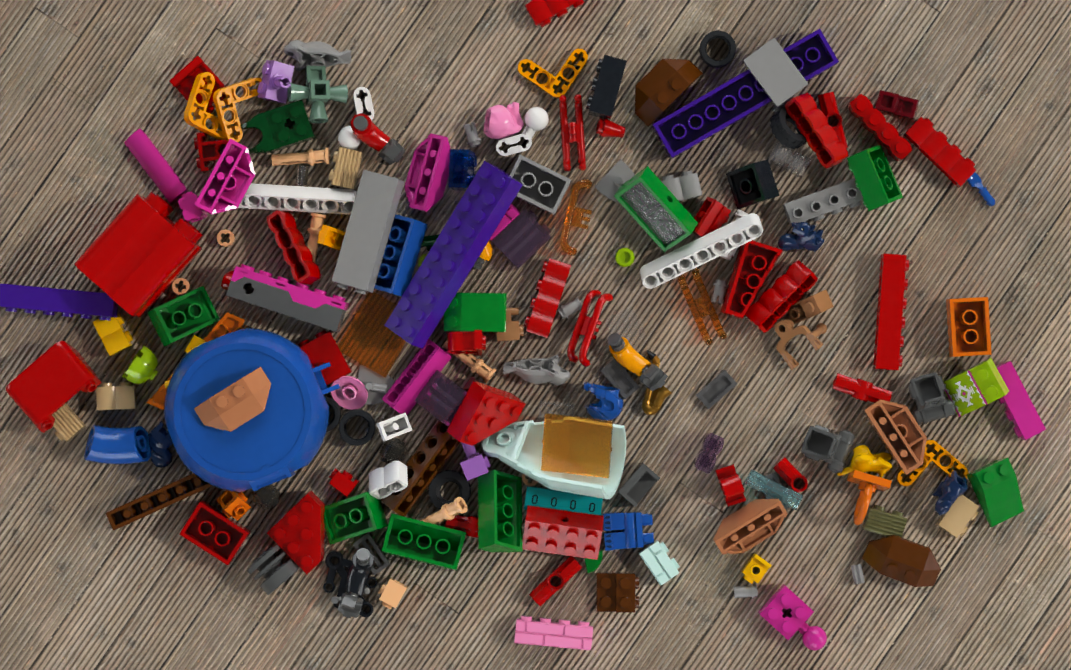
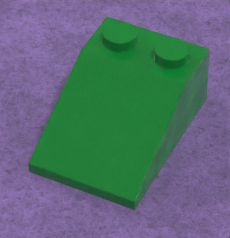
[147,286,220,347]
[444,293,507,332]
[967,458,1024,527]
[324,491,388,545]

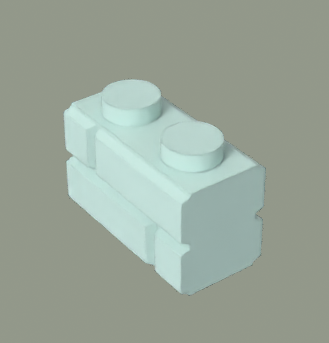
[639,540,680,586]

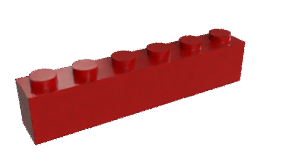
[873,253,909,370]

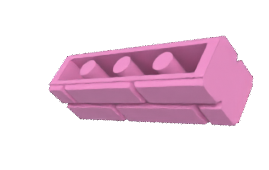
[514,616,593,650]

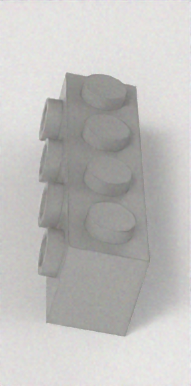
[783,178,863,227]

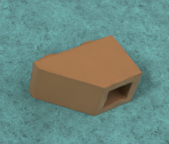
[788,289,834,324]

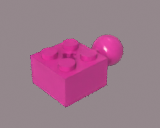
[758,584,827,651]

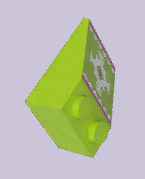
[944,358,1009,417]

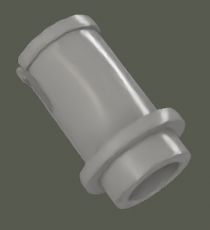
[464,122,482,148]
[711,279,728,304]
[557,298,582,319]
[734,584,758,599]

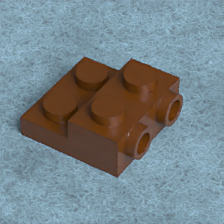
[596,573,639,612]

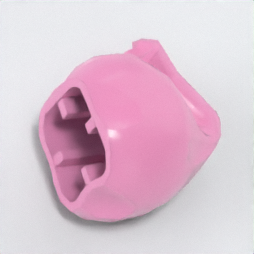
[483,102,524,139]

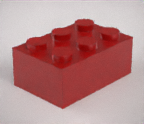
[179,501,251,565]

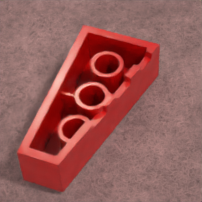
[720,240,783,318]

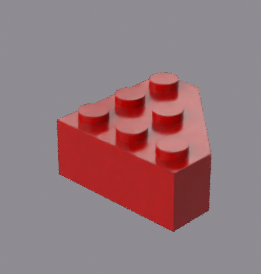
[447,381,526,446]
[267,491,325,574]

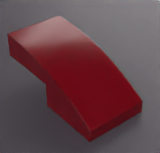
[875,90,919,119]

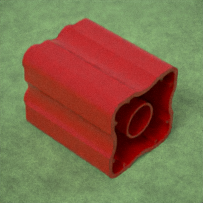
[74,192,203,317]

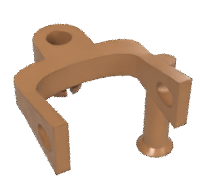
[775,318,827,370]

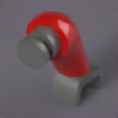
[351,113,405,165]

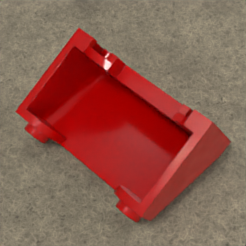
[6,341,102,433]

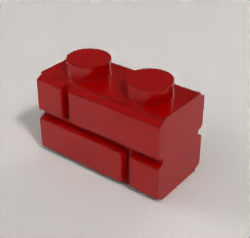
[692,197,731,238]

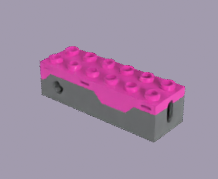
[221,264,349,332]

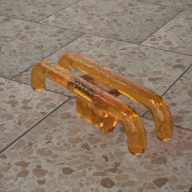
[560,180,592,256]
[678,268,727,346]

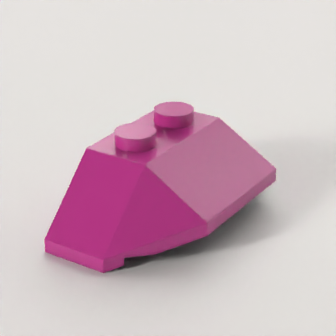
[404,133,453,212]
[194,139,255,215]

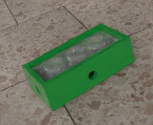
[614,166,698,252]

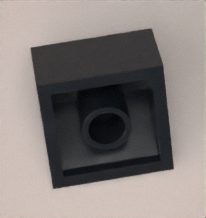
[726,159,780,210]

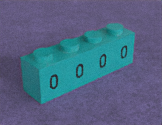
[524,486,603,515]

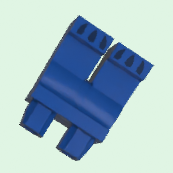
[603,512,654,551]

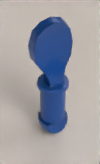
[967,172,995,206]

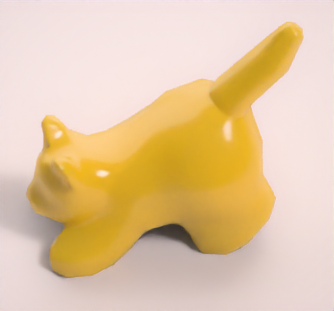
[837,445,892,478]

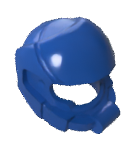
[583,382,623,422]

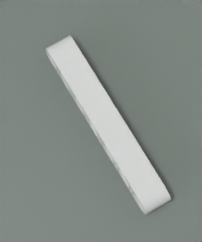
[238,183,357,215]
[640,213,763,289]

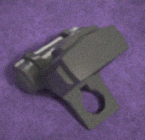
[908,372,956,425]
[801,425,855,473]

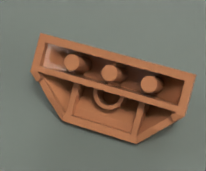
[194,367,271,432]
[864,400,927,475]
[713,499,788,554]

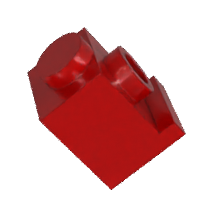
[329,468,360,497]

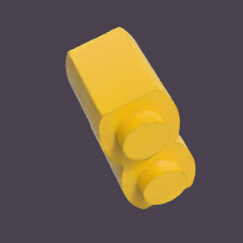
[93,313,133,356]

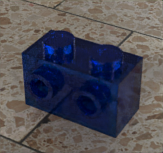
[448,149,477,191]

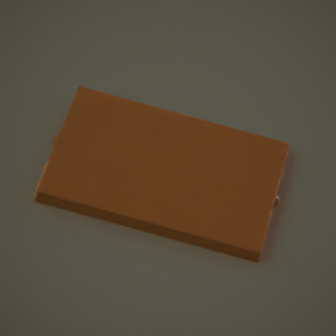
[338,291,406,378]
[541,413,613,478]

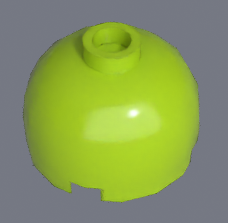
[122,345,158,384]

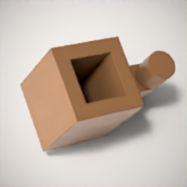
[497,308,524,341]

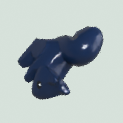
[778,222,824,252]
[148,421,173,468]
[932,470,968,515]

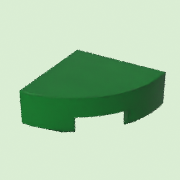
[584,550,603,573]

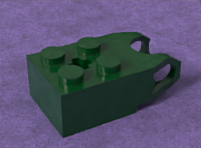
[241,100,316,155]

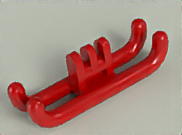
[559,94,586,172]
[567,290,613,367]

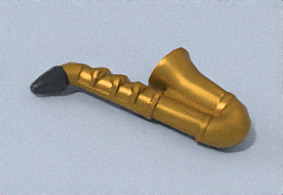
[642,350,672,415]

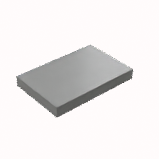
[743,38,808,107]

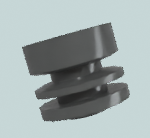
[247,544,299,595]

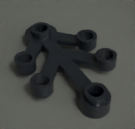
[323,551,378,617]

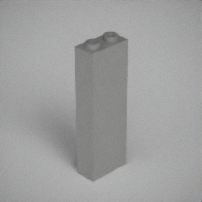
[332,169,404,295]

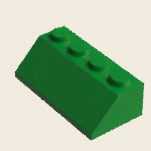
[478,470,523,553]
[382,513,466,571]

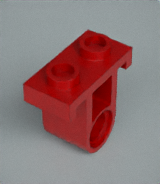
[194,132,228,173]
[447,330,486,356]
[715,464,746,507]

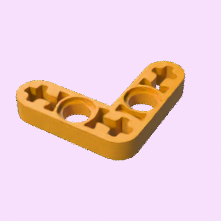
[518,49,588,98]
[184,72,234,140]
[213,77,262,142]
[896,440,969,486]

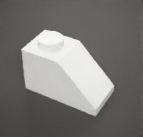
[377,412,412,442]

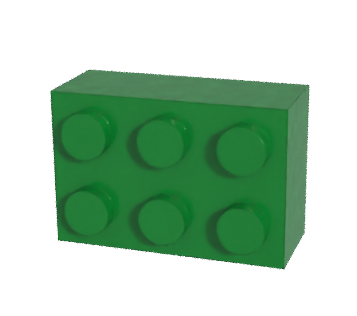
[847,145,903,211]

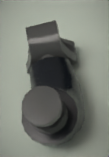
[338,548,374,618]

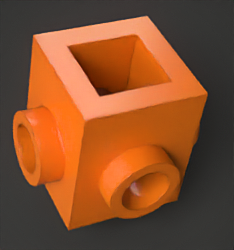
[217,490,251,521]

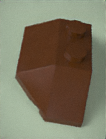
[635,59,703,127]
[862,535,941,587]

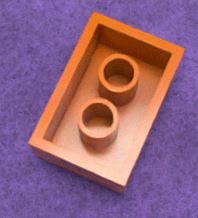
[946,297,992,357]

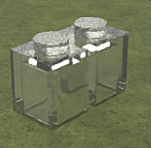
[767,141,811,178]

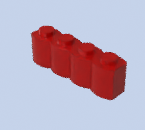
[525,0,585,28]
[785,93,849,169]
[847,94,912,161]
[903,117,976,188]
[267,210,321,285]
[524,258,571,338]
[745,260,818,333]

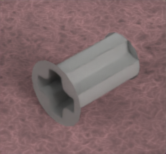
[851,564,865,585]

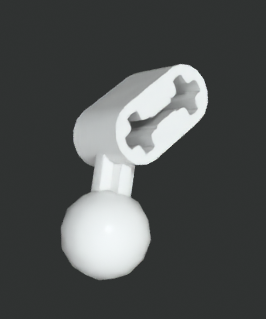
[338,87,374,150]
[496,107,549,156]

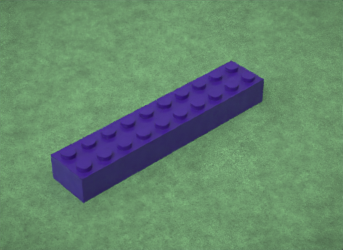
[652,29,839,159]
[384,161,523,349]

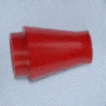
[596,118,625,138]

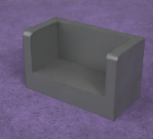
[618,463,660,507]

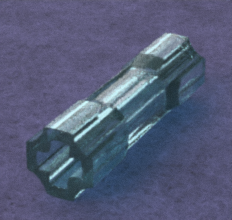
[744,469,803,510]

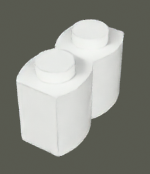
[369,461,408,499]

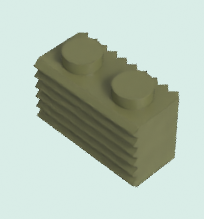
[862,504,907,537]

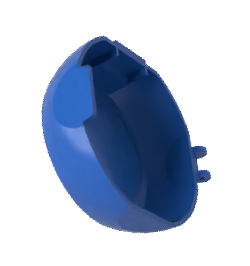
[164,328,340,492]

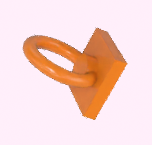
[847,470,892,525]

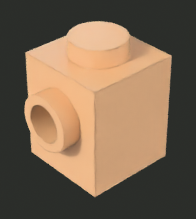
[378,578,408,609]

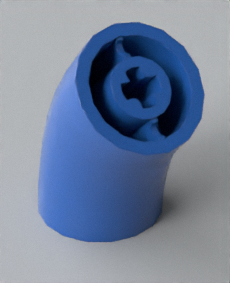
[84,425,152,464]

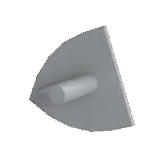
[595,159,634,203]
[358,365,395,405]

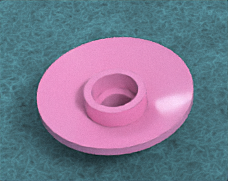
[331,376,368,410]

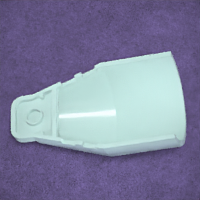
[482,416,627,499]

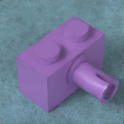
[258,60,295,104]
[460,442,491,481]

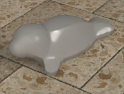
[284,40,351,71]
[503,355,571,385]

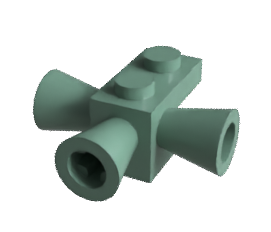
[287,66,348,124]

